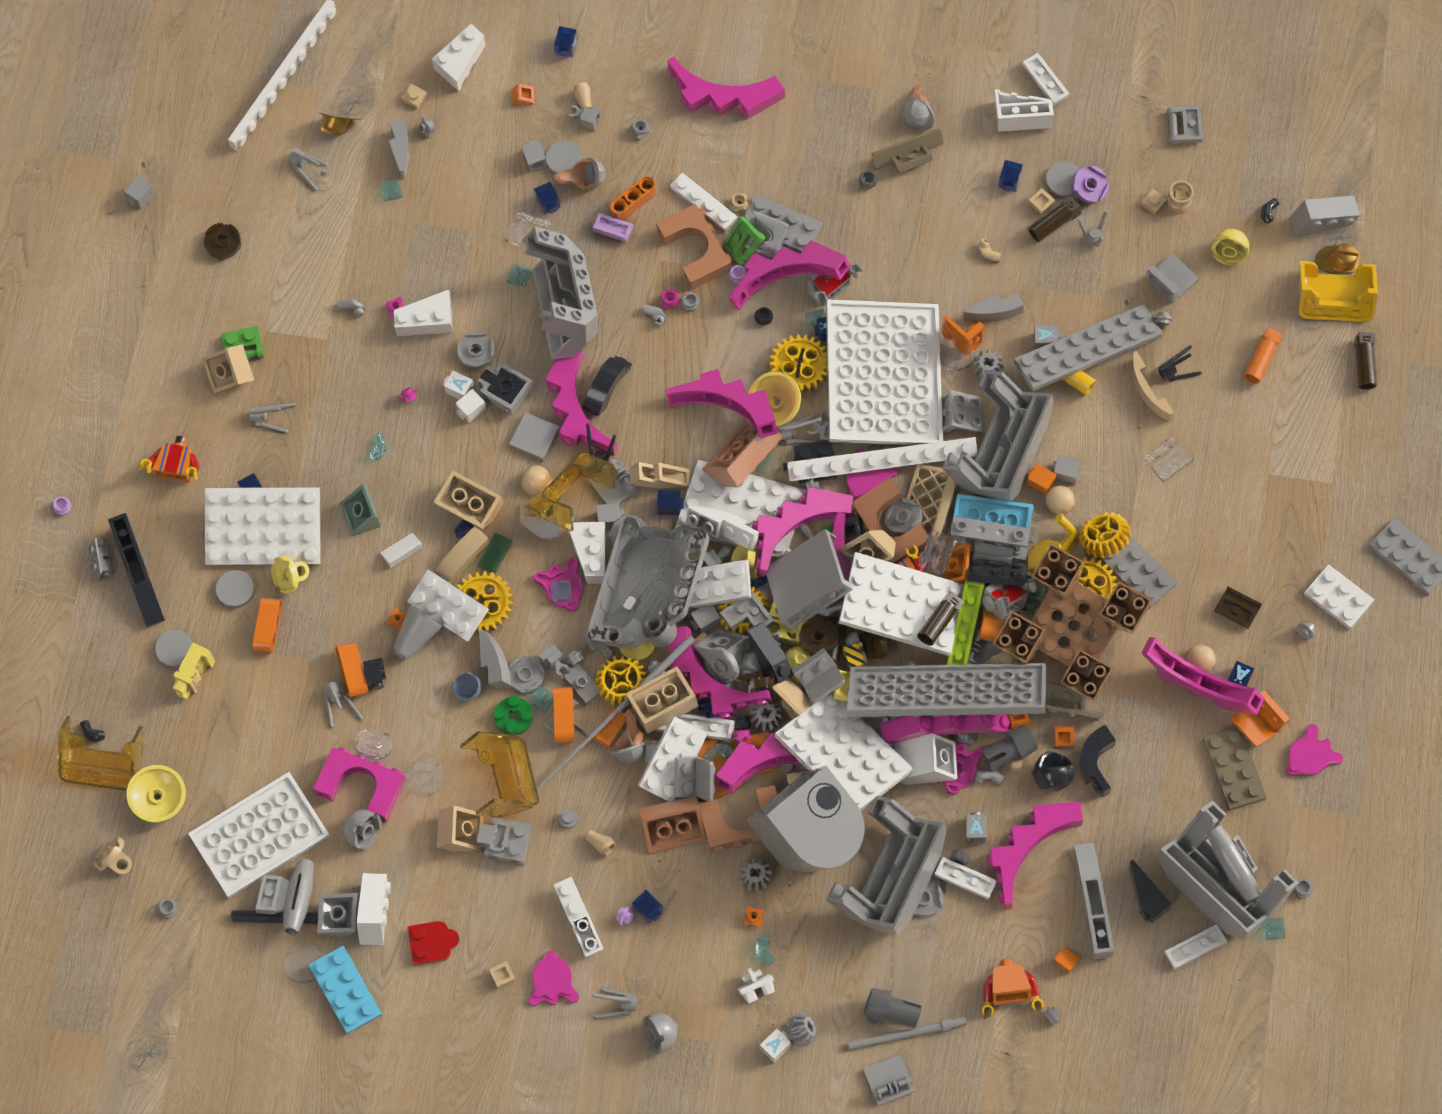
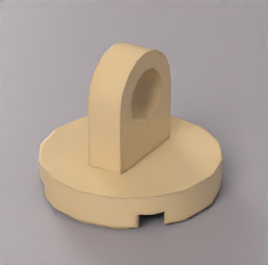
[93,836,132,874]

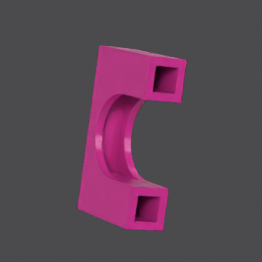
[313,747,406,822]

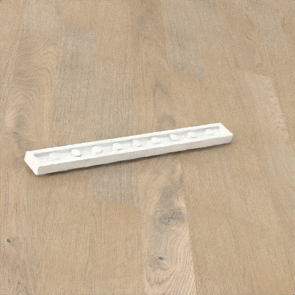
[228,0,336,151]
[787,437,978,481]

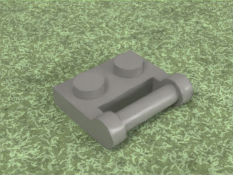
[1167,106,1203,145]

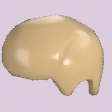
[521,465,551,496]
[1045,486,1075,515]
[1186,645,1216,672]

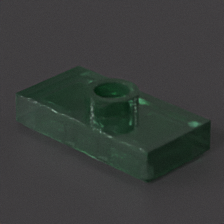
[478,532,513,574]

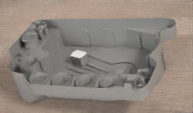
[587,517,709,650]

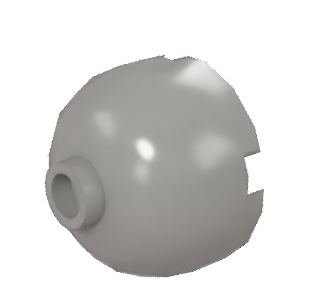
[343,809,382,850]
[642,1013,679,1054]

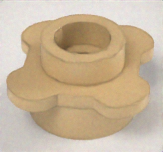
[729,193,749,212]

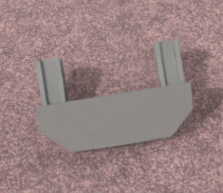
[522,227,598,359]
[942,371,1053,501]
[826,796,946,935]
[1157,801,1299,940]

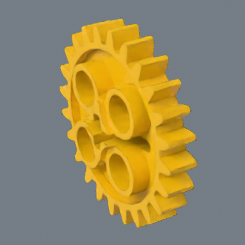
[770,334,828,394]
[1077,556,1116,614]
[457,571,514,633]

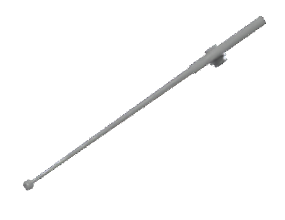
[521,635,695,804]

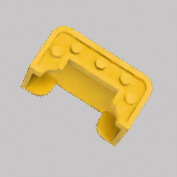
[1299,261,1378,322]

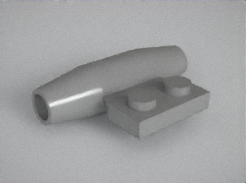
[1207,825,1261,902]
[255,859,314,935]

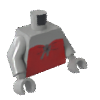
[807,263,863,306]
[982,578,1041,621]

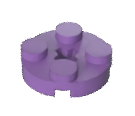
[1071,166,1109,204]

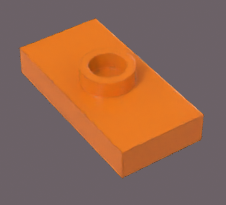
[593,705,626,748]

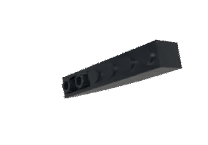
[108,513,165,627]

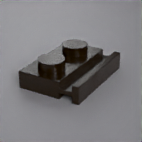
[1214,586,1262,629]

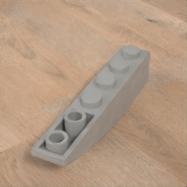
[1074,842,1114,960]

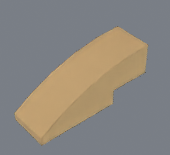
[630,462,690,489]
[435,526,490,583]

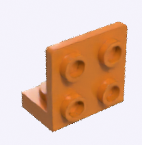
[942,314,985,356]
[1230,690,1290,748]

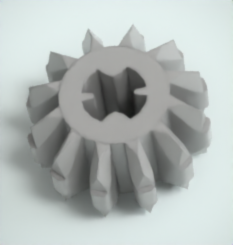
[972,349,1004,380]
[750,702,783,732]
[739,858,772,892]
[786,1012,817,1048]

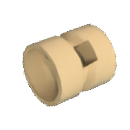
[1167,180,1194,214]

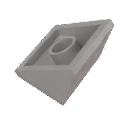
[317,893,358,938]

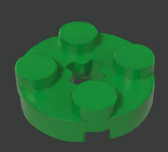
[494,695,533,735]

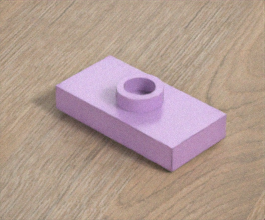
[592,213,634,243]

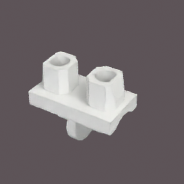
[737,967,775,1003]

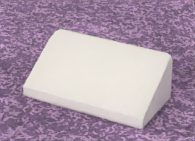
[380,533,423,568]

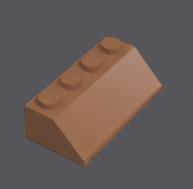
[702,420,782,487]

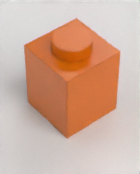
[1026,464,1057,496]

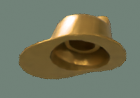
[318,112,363,136]
[1316,243,1362,273]

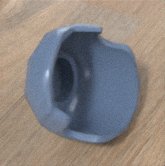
[452,672,482,702]

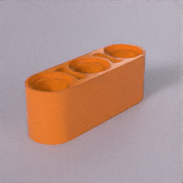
[610,176,656,221]
[252,598,282,653]
[979,606,1003,642]
[336,642,368,698]
[553,687,574,743]

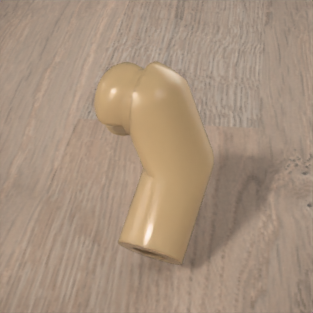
[978,239,1002,262]

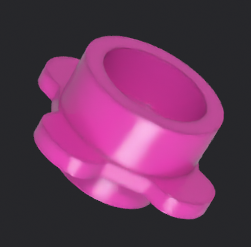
[660,290,680,309]
[385,297,404,317]
[397,387,418,403]
[732,730,752,743]

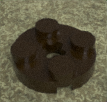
[204,223,241,261]
[799,618,838,656]
[859,631,890,660]
[735,671,775,693]

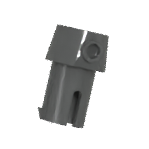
[980,724,1038,771]
[864,988,922,1028]

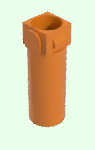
[1243,327,1283,384]

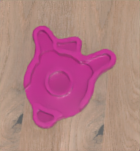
[847,449,898,502]
[533,557,584,612]
[1286,724,1343,776]
[942,743,985,795]
[529,951,579,1006]

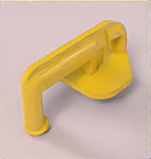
[1028,513,1079,574]

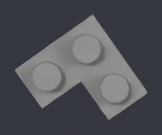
[720,591,774,630]

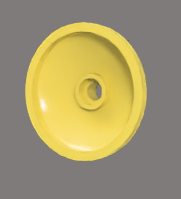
[748,371,801,427]
[127,765,186,823]

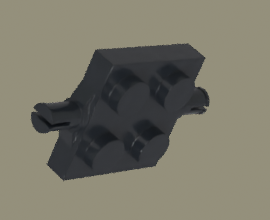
[782,441,845,484]

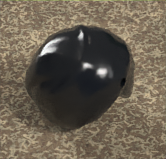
[1032,751,1074,791]

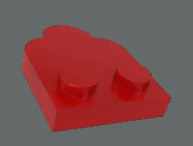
[408,921,459,966]

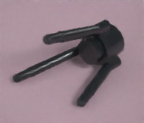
[1158,345,1202,382]
[586,423,616,472]

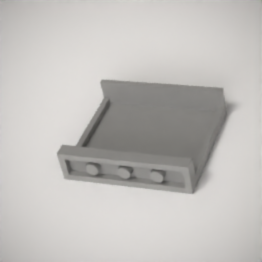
[766,529,853,629]

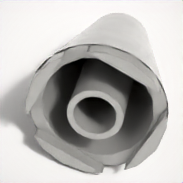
[393,604,442,660]

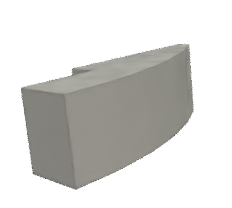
[388,118,410,179]
[963,293,1024,321]
[479,630,511,689]

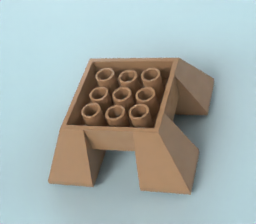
[992,543,1153,702]

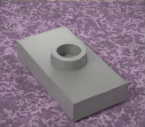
[563,663,601,705]

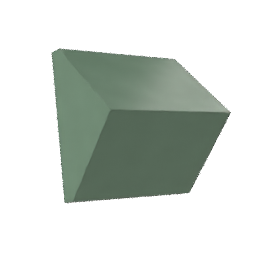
[340,484,380,536]

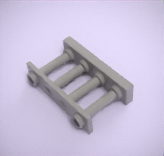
[950,516,1030,562]

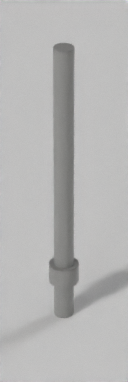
[848,1017,967,1050]

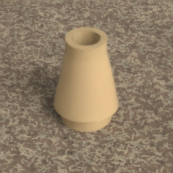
[572,82,592,111]
[586,830,616,856]

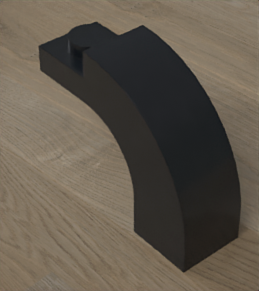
[582,356,632,416]
[1080,724,1116,797]

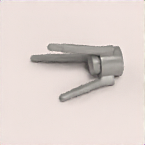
[288,148,328,191]
[1077,211,1108,247]
[249,403,296,433]
[779,415,821,444]
[323,682,363,728]
[592,987,637,1019]

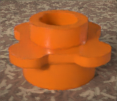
[386,608,407,630]
[743,906,764,927]

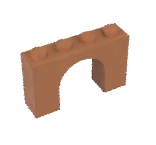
[656,203,732,290]
[852,477,933,564]
[699,785,777,854]

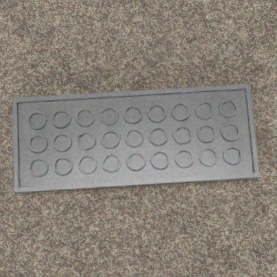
[847,663,1046,718]

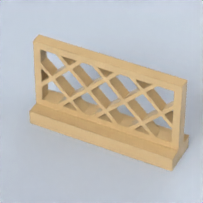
[906,464,960,545]

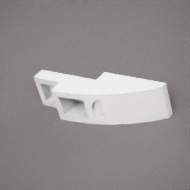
[686,506,759,551]
[553,877,604,957]

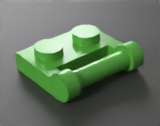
[722,217,765,267]
[221,326,264,359]

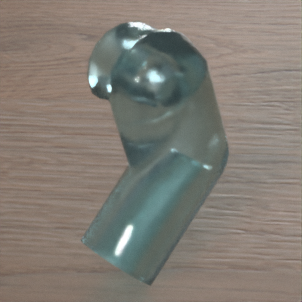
[369,433,387,460]
[703,744,732,761]
[756,935,775,966]

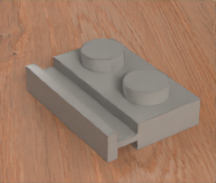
[973,542,1014,564]

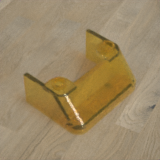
[528,453,615,532]
[58,716,143,791]
[460,731,539,818]

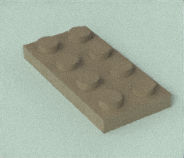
[1203,727,1267,811]

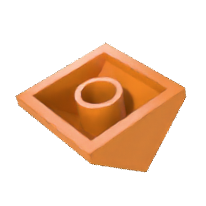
[938,543,971,585]

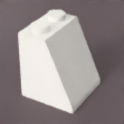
[894,733,957,785]

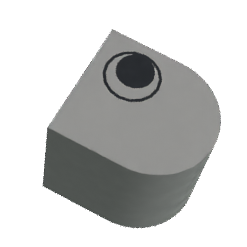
[746,765,864,873]

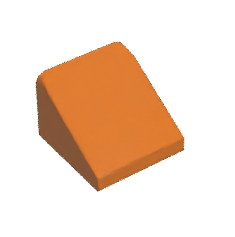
[512,84,534,105]
[1007,714,1031,731]
[1053,724,1074,747]
[1053,947,1081,974]

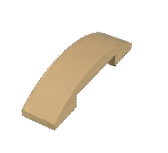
[1132,351,1174,422]

